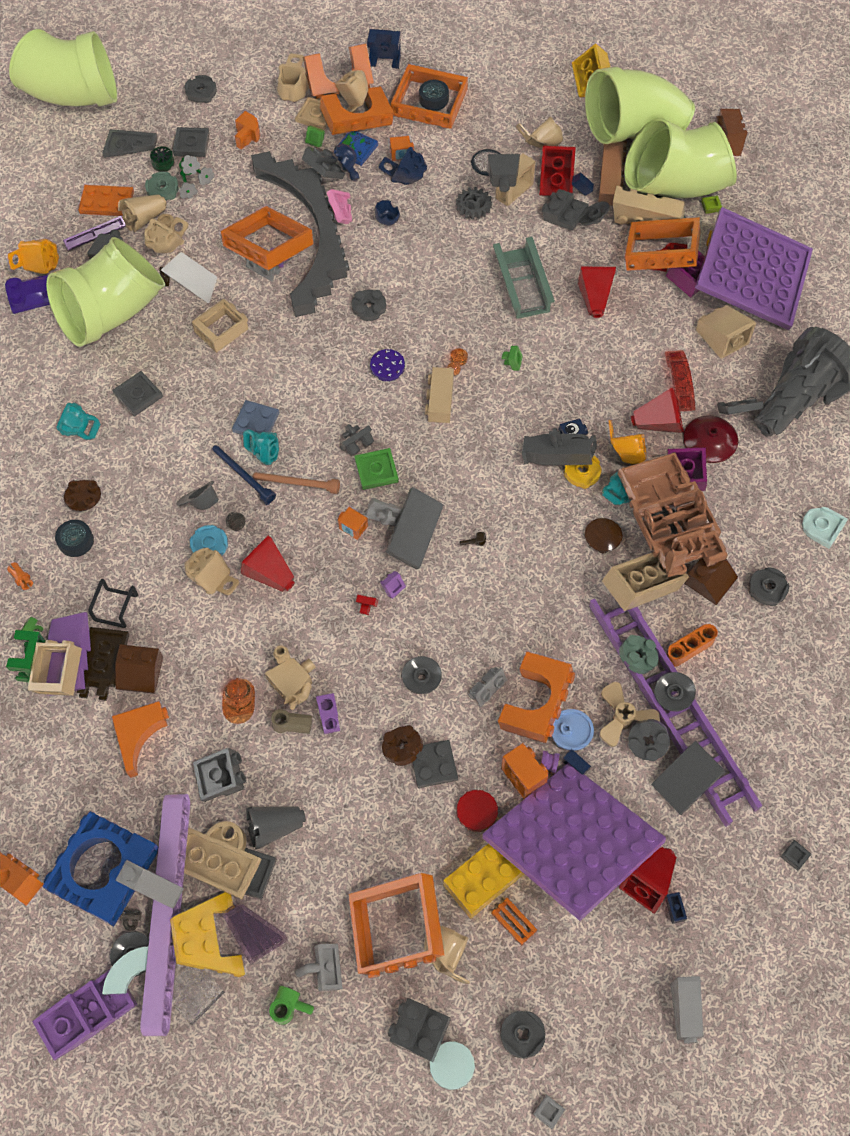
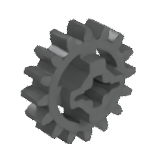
[456,187,492,220]

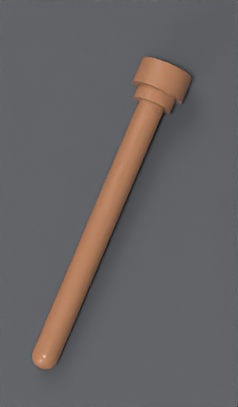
[252,472,340,494]

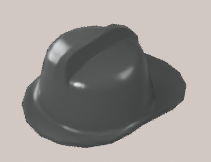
[176,481,219,510]

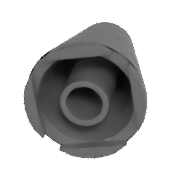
[246,806,306,849]

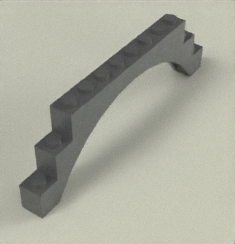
[251,151,349,317]

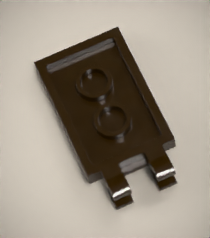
[77,627,129,701]

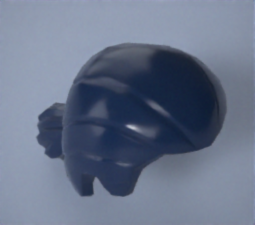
[334,144,360,180]

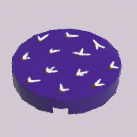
[370,349,405,382]

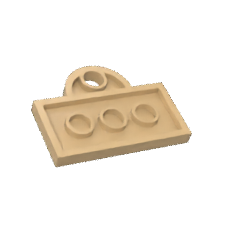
[184,821,262,899]

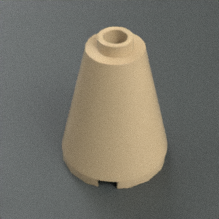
[118,195,167,232]

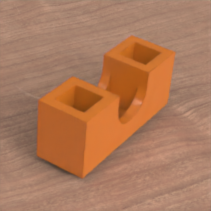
[0,852,43,906]

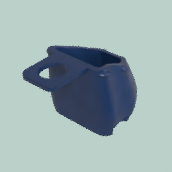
[379,147,427,185]

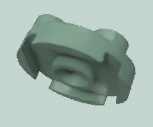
[145,172,179,201]
[619,635,658,674]

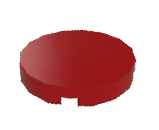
[457,790,498,832]

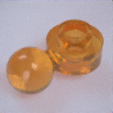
[447,348,468,376]

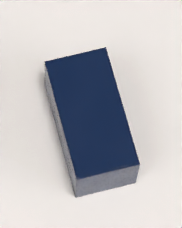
[572,172,594,196]
[562,749,591,775]
[665,892,687,924]

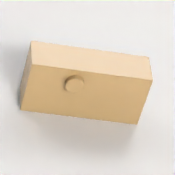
[602,552,689,611]

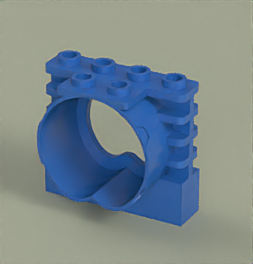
[43,811,159,927]

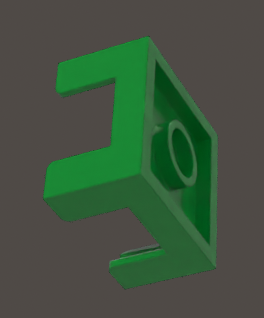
[6,630,45,682]

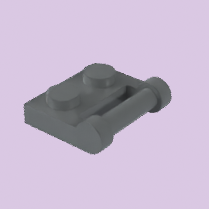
[717,397,764,415]

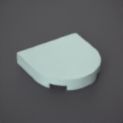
[802,507,848,549]

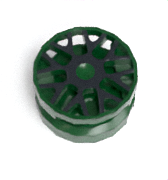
[150,146,175,172]

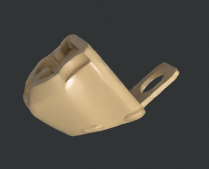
[277,53,309,102]
[335,70,368,112]
[516,117,563,149]
[144,217,189,254]
[184,548,240,595]
[424,925,470,984]

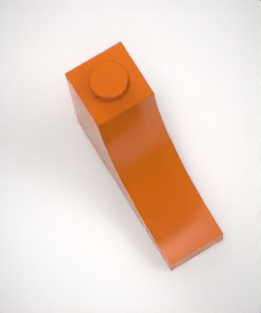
[112,701,169,778]

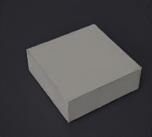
[533,1095,565,1129]

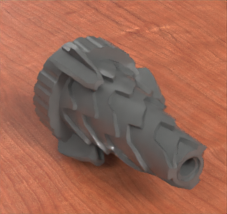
[754,327,850,437]

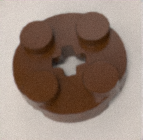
[382,725,423,766]

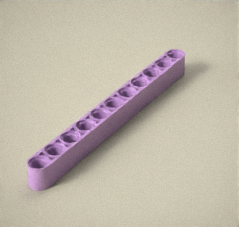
[140,794,190,1036]

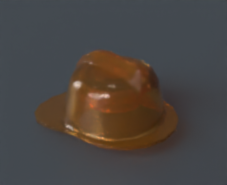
[222,678,255,724]

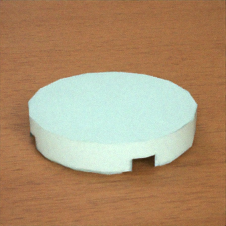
[430,1041,475,1090]

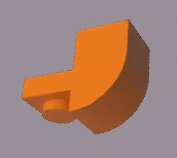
[235,111,260,150]

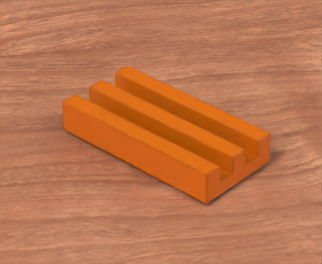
[491,898,537,946]

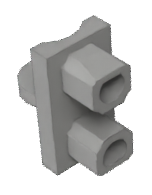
[365,498,402,526]

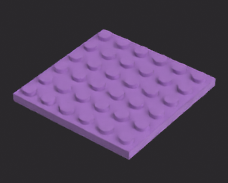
[695,207,813,330]
[483,763,666,921]

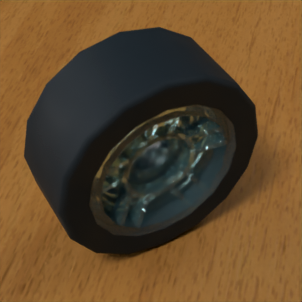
[419,80,449,111]
[55,519,94,557]

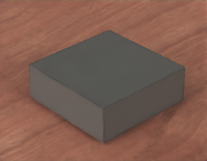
[781,840,812,871]

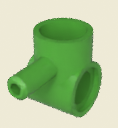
[269,986,314,1025]

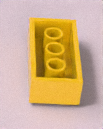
[443,843,524,919]

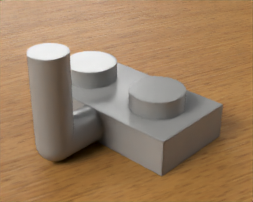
[295,944,343,991]

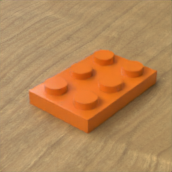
[78,185,134,216]

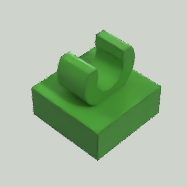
[305,125,325,147]
[502,346,523,371]
[21,617,44,632]

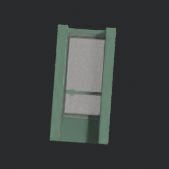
[493,237,555,319]

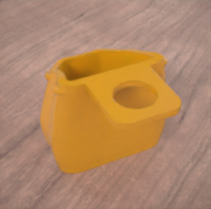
[8,239,59,274]
[609,420,647,465]

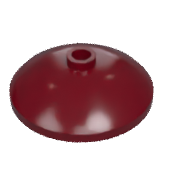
[683,415,739,463]

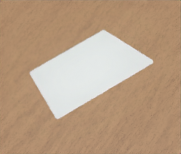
[161,252,217,303]

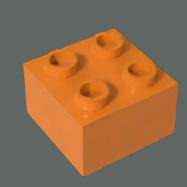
[501,743,548,799]

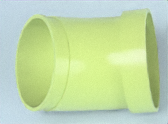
[9,29,117,106]
[585,67,695,144]
[624,118,737,198]
[46,237,165,347]

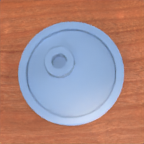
[552,709,594,751]

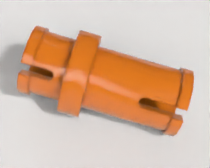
[7,562,33,590]

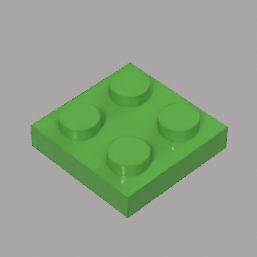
[354,448,399,490]

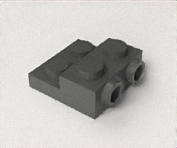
[302,146,346,179]
[542,189,589,231]
[193,748,246,802]
[388,998,451,1062]

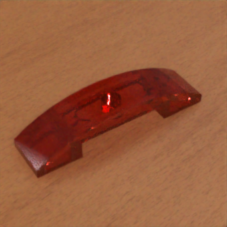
[665,350,695,412]

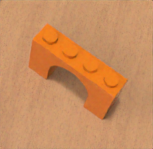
[303,44,374,99]
[320,86,394,135]
[498,651,575,743]

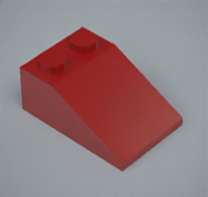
[539,146,576,196]

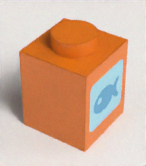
[390,136,414,161]
[338,507,368,540]

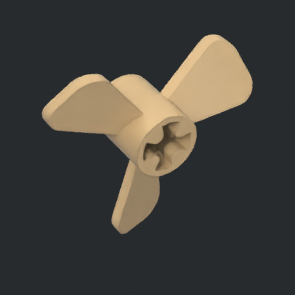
[600,682,660,747]

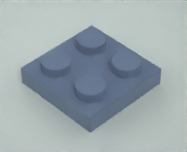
[232,400,280,438]

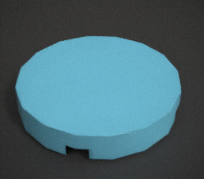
[190,525,228,555]

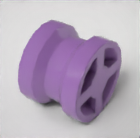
[541,750,560,774]

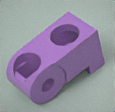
[316,693,340,734]

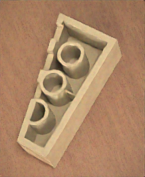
[613,186,685,224]

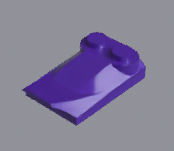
[5,275,50,314]

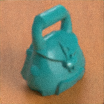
[56,402,101,440]
[243,429,279,465]
[602,472,631,505]

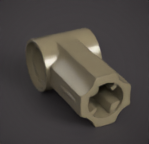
[271,709,312,734]

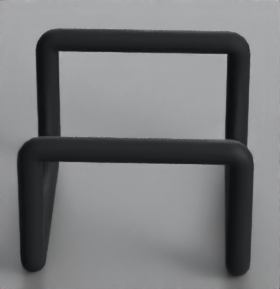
[88,579,138,628]

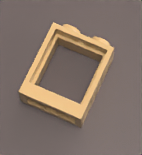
[495,153,536,207]
[192,299,248,353]
[28,640,82,696]

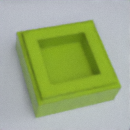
[701,195,722,214]

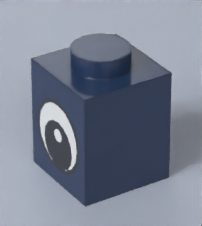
[559,418,588,435]

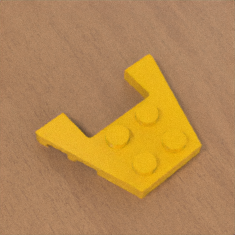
[170,892,245,977]

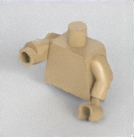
[265,645,316,710]

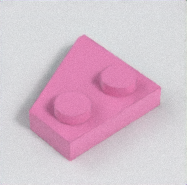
[326,189,352,224]

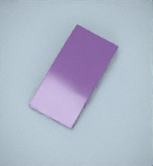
[46,612,91,696]
[32,969,138,1060]

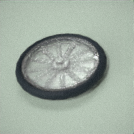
[471,149,501,176]

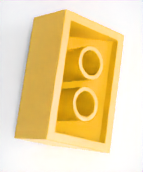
[572,43,610,98]

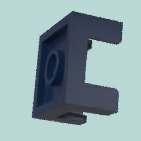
[367,29,401,69]

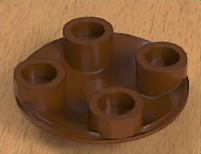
[64,480,101,511]
[584,518,623,554]

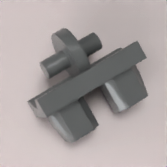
[340,424,374,456]

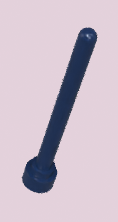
[212,445,276,505]

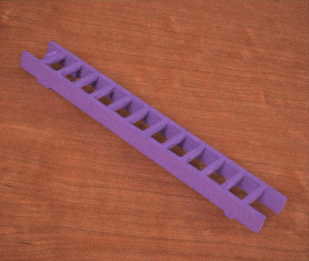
[589,599,762,827]

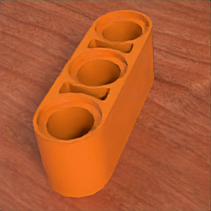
[666,624,718,667]

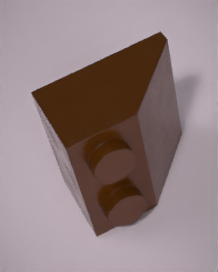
[684,558,738,605]
[116,644,163,694]

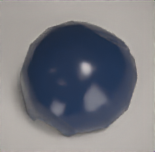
[375,200,400,226]

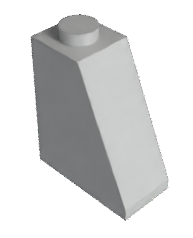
[116,860,184,909]
[670,976,704,1044]

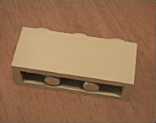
[425,367,454,423]

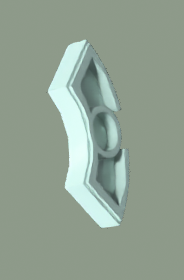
[102,946,148,995]

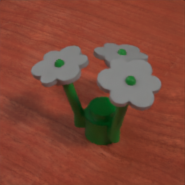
[179,155,215,199]

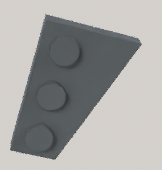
[103,129,158,158]

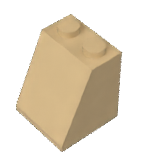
[696,305,756,359]

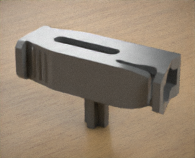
[522,428,597,465]

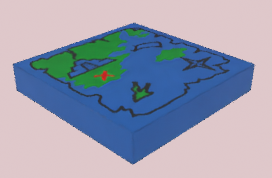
[334,131,378,166]

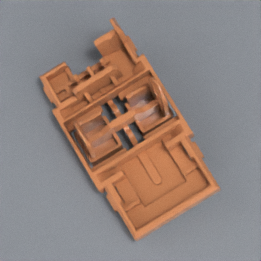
[618,452,728,578]

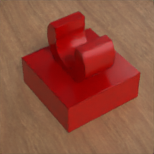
[356,594,378,615]

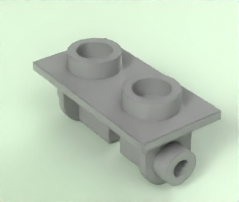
[246,259,281,282]
[468,667,507,707]

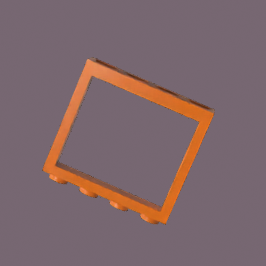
[391,64,468,129]
[221,206,313,270]
[625,217,701,271]
[348,873,445,978]

